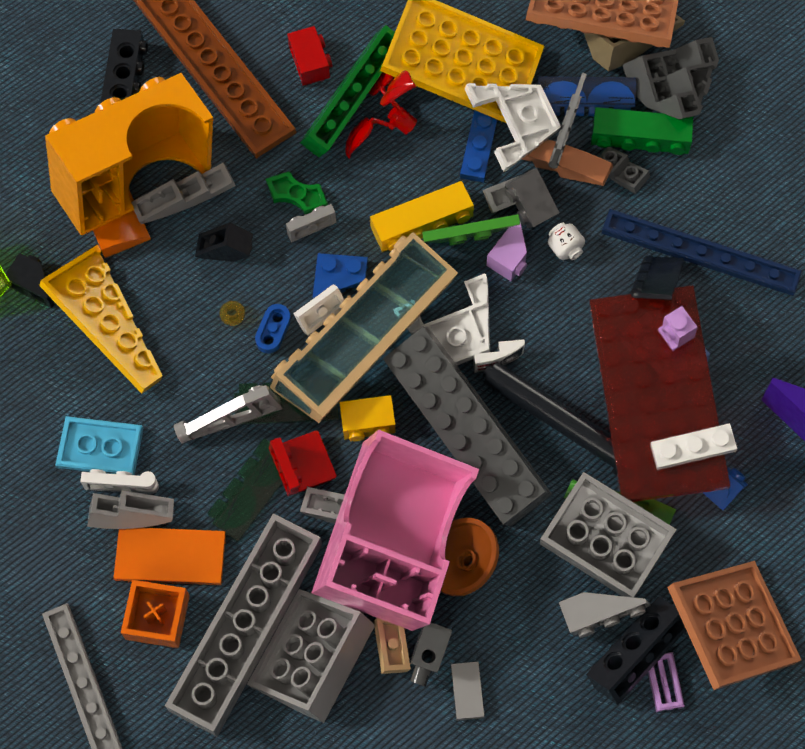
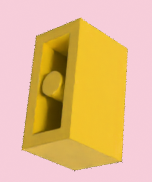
[339,395,396,441]

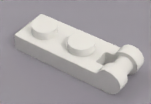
[80,469,159,494]

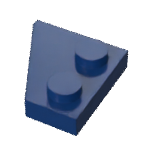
[313,253,368,299]

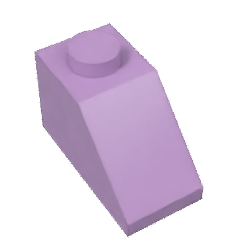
[486,222,527,281]

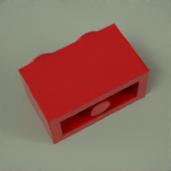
[287,26,333,86]

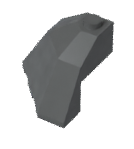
[623,37,719,119]

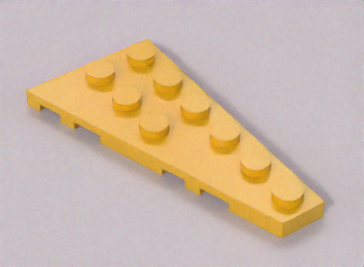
[39,244,163,394]

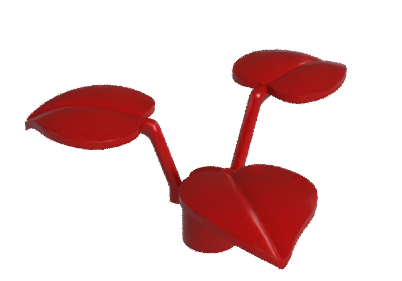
[345,70,417,159]

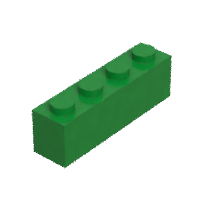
[591,107,693,155]

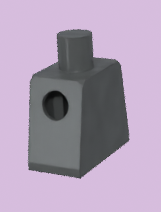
[410,622,452,687]

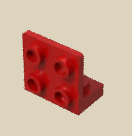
[269,430,336,497]

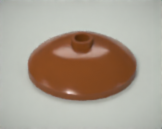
[441,518,499,596]

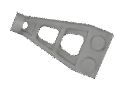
[174,385,283,444]

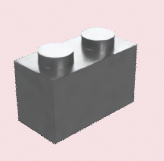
[505,168,559,228]

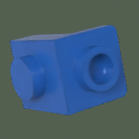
[703,467,748,510]

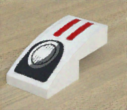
[473,339,525,373]

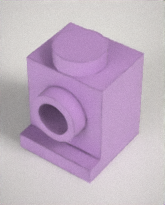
[658,306,697,351]

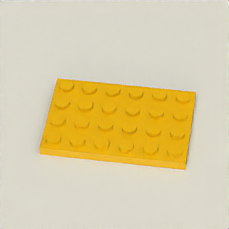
[380,0,544,123]

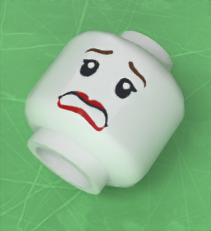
[548,222,585,260]

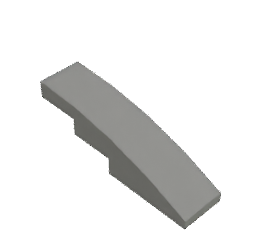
[131,163,236,224]
[300,487,345,524]

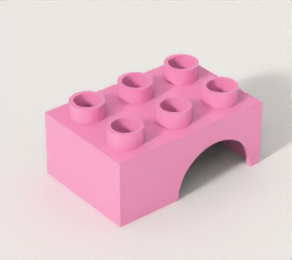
[311,430,479,631]

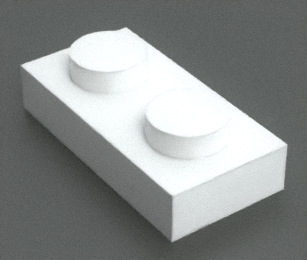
[293,284,344,335]

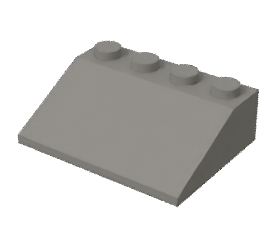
[540,472,677,598]
[247,589,375,723]

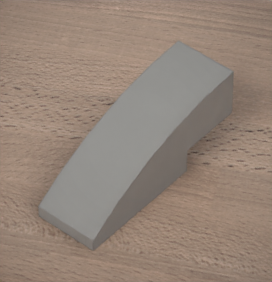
[87,490,174,529]

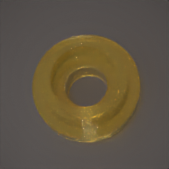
[219,301,245,326]

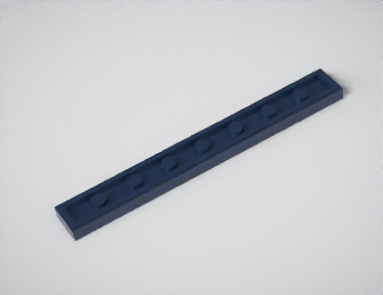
[601,209,802,296]

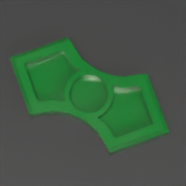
[266,171,328,215]

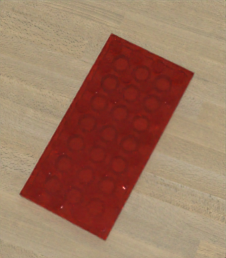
[589,285,730,502]

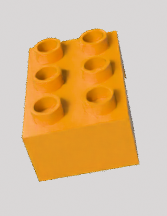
[45,73,213,236]

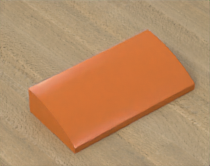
[93,190,151,258]

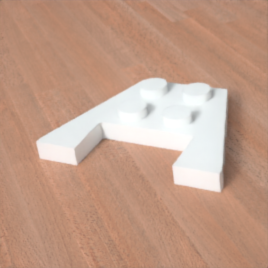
[465,83,561,172]
[393,273,490,365]

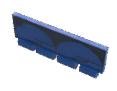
[538,76,636,116]

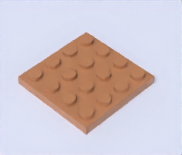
[667,561,801,690]

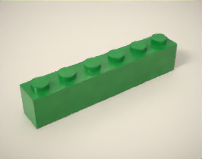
[300,25,395,157]

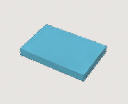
[55,416,144,475]

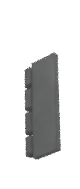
[548,73,587,169]

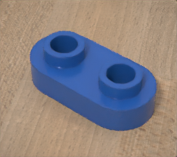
[255,304,291,354]

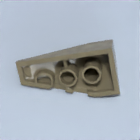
[584,14,685,71]

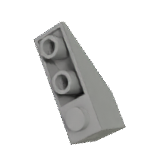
[559,592,651,638]

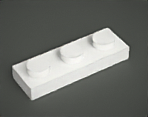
[650,423,737,470]

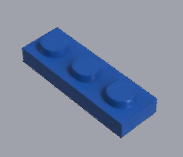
[460,110,498,183]

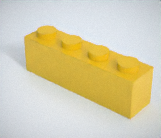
[370,181,474,252]

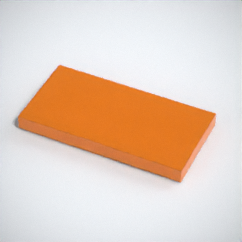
[114,528,226,585]

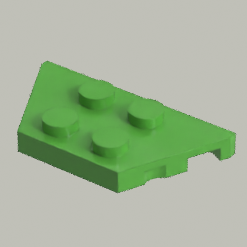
[422,214,520,246]

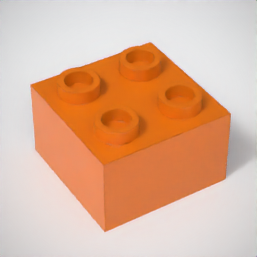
[121,580,190,648]

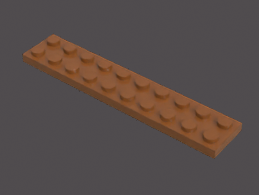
[133,0,296,159]

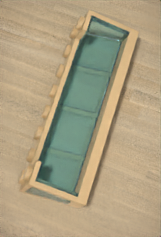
[270,232,458,423]

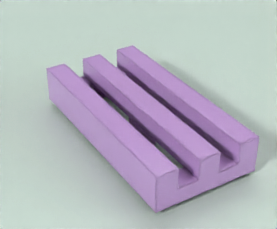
[648,652,685,712]

